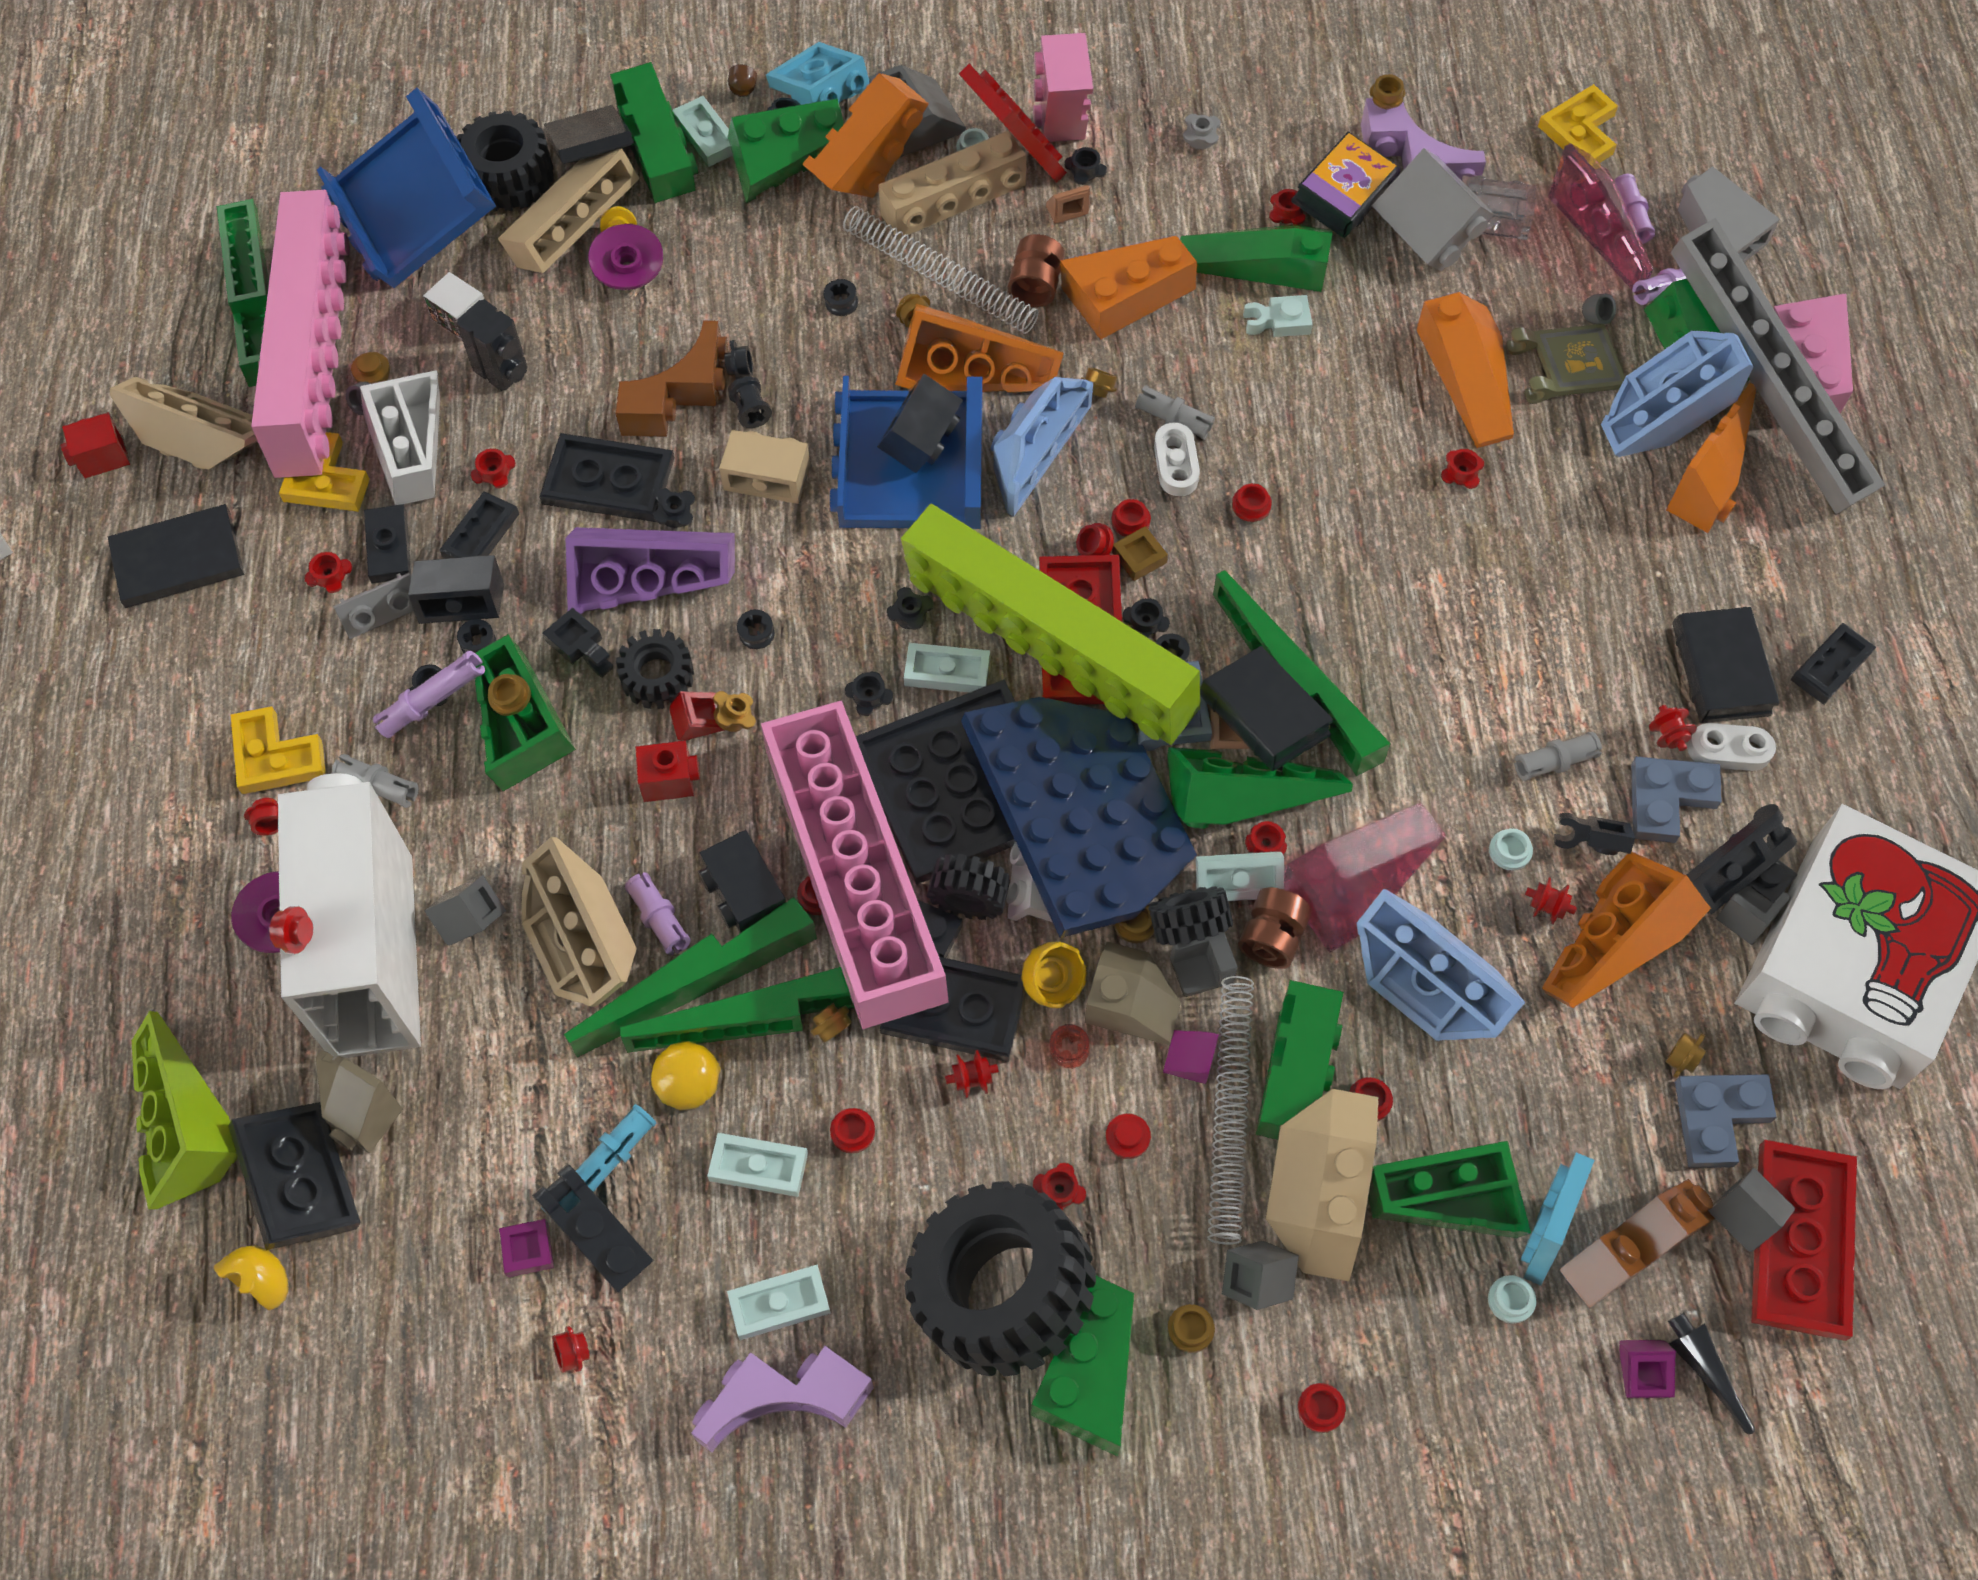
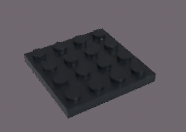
[855,679,1016,885]

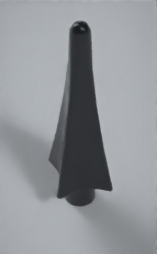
[1667,1312,1755,1435]

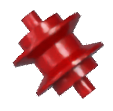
[1649,705,1697,751]
[1525,877,1577,925]
[945,1050,999,1099]

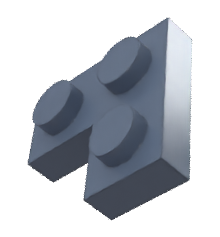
[1631,756,1722,843]
[1675,1074,1777,1168]

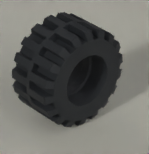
[457,111,554,211]

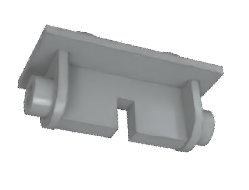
[333,573,414,639]

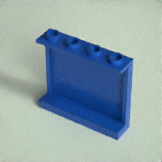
[317,88,496,288]
[830,376,983,529]

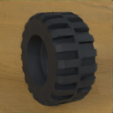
[904,1181,1096,1377]

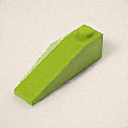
[131,1011,238,1209]

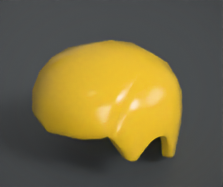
[1021,942,1086,1008]
[651,1041,721,1111]
[213,1245,289,1311]

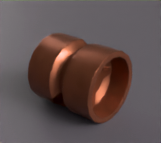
[1007,234,1065,307]
[1238,887,1312,969]

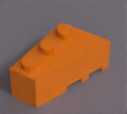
[802,73,929,198]
[1060,236,1197,340]

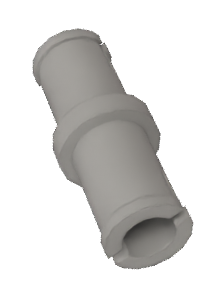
[1135,385,1215,440]
[1514,732,1602,781]
[332,754,419,808]

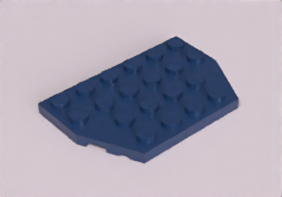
[961,697,1197,938]

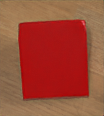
[669,691,725,741]

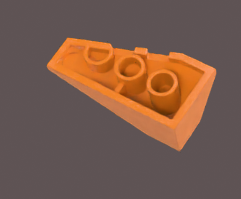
[1416,292,1514,448]
[895,304,1064,392]
[1666,383,1756,533]
[1542,852,1711,1008]

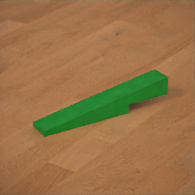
[216,198,269,387]
[1213,570,1391,776]
[563,897,817,1058]
[620,967,855,1053]

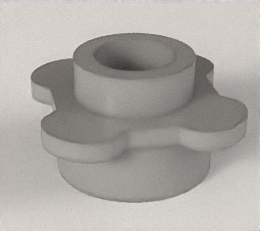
[1183,114,1221,149]

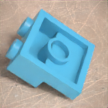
[766,42,869,105]

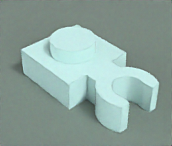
[1243,295,1313,337]

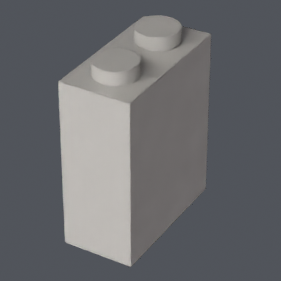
[1372,148,1495,272]

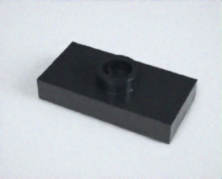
[439,491,519,559]
[364,504,412,583]
[1791,623,1876,705]

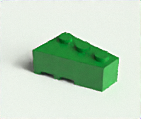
[610,62,699,203]
[727,99,845,204]
[1644,278,1750,383]
[475,634,576,792]
[1255,980,1344,1140]
[1368,1141,1531,1238]
[1031,1276,1134,1457]

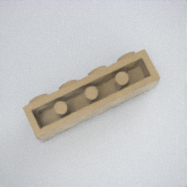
[879,130,1026,240]
[498,148,640,273]

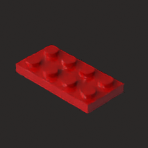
[959,63,1067,183]
[1039,555,1122,705]
[1751,1140,1857,1341]

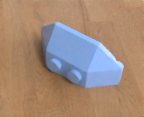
[1601,331,1753,457]
[991,377,1093,517]
[1356,889,1526,1041]

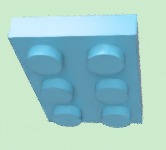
[1521,1152,1595,1286]

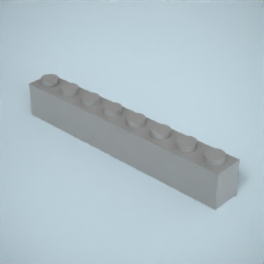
[1670,218,1885,515]

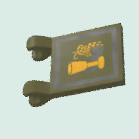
[1506,324,1625,404]

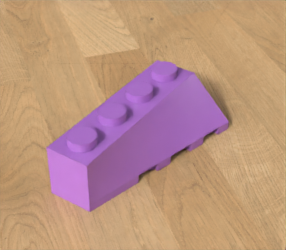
[565,527,735,614]

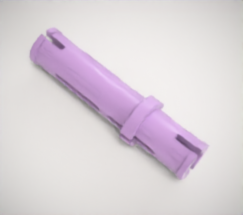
[373,651,485,738]

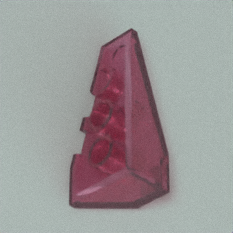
[1548,143,1653,295]
[1284,803,1446,953]

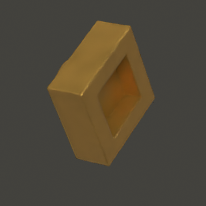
[1112,526,1168,581]

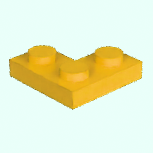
[1538,84,1618,171]
[279,432,370,512]
[230,706,326,794]

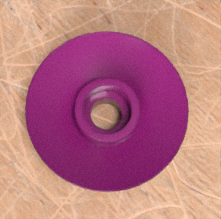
[588,224,664,290]
[231,871,280,953]

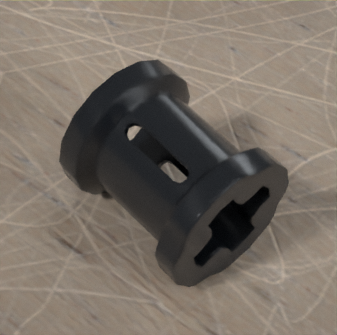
[728,376,772,429]

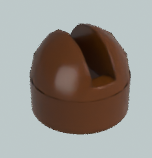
[728,64,757,97]

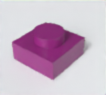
[499,1219,554,1278]

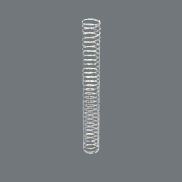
[843,206,1038,334]
[1207,976,1254,1245]

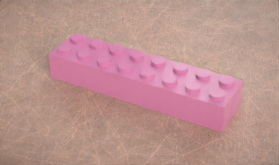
[251,190,350,478]
[761,700,948,1030]

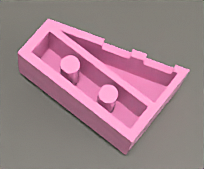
[1033,33,1093,142]
[1773,293,1853,413]

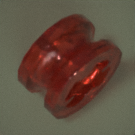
[1050,1024,1090,1069]

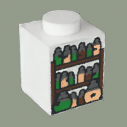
[423,272,484,340]

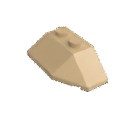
[110,377,258,469]
[522,837,637,1007]
[1265,1089,1378,1281]

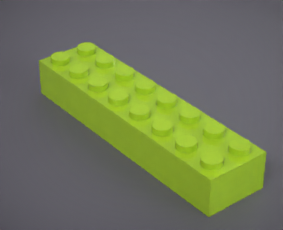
[901,503,1200,745]

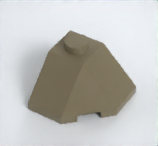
[1085,942,1181,1046]
[316,1050,403,1154]

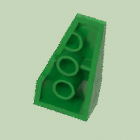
[1180,224,1332,292]
[1167,747,1353,829]

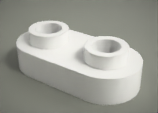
[1154,423,1200,496]
[1687,723,1776,771]

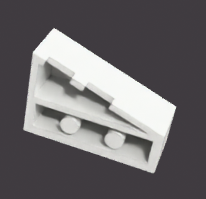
[360,370,440,505]

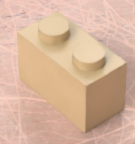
[719,430,810,504]

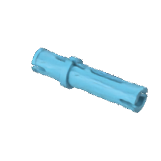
[541,1104,657,1213]

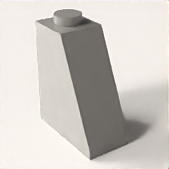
[1677,166,1780,262]

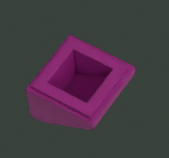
[1163,1030,1219,1084]
[1619,1340,1676,1398]

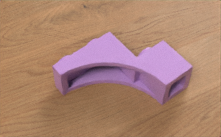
[1361,98,1486,188]
[691,1346,874,1452]

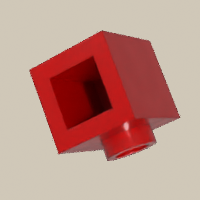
[61,412,131,479]
[635,740,700,802]

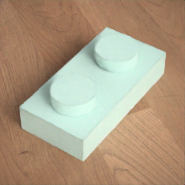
[673,96,733,167]
[904,643,990,693]
[1196,852,1284,901]
[707,1133,808,1197]
[727,1264,831,1340]

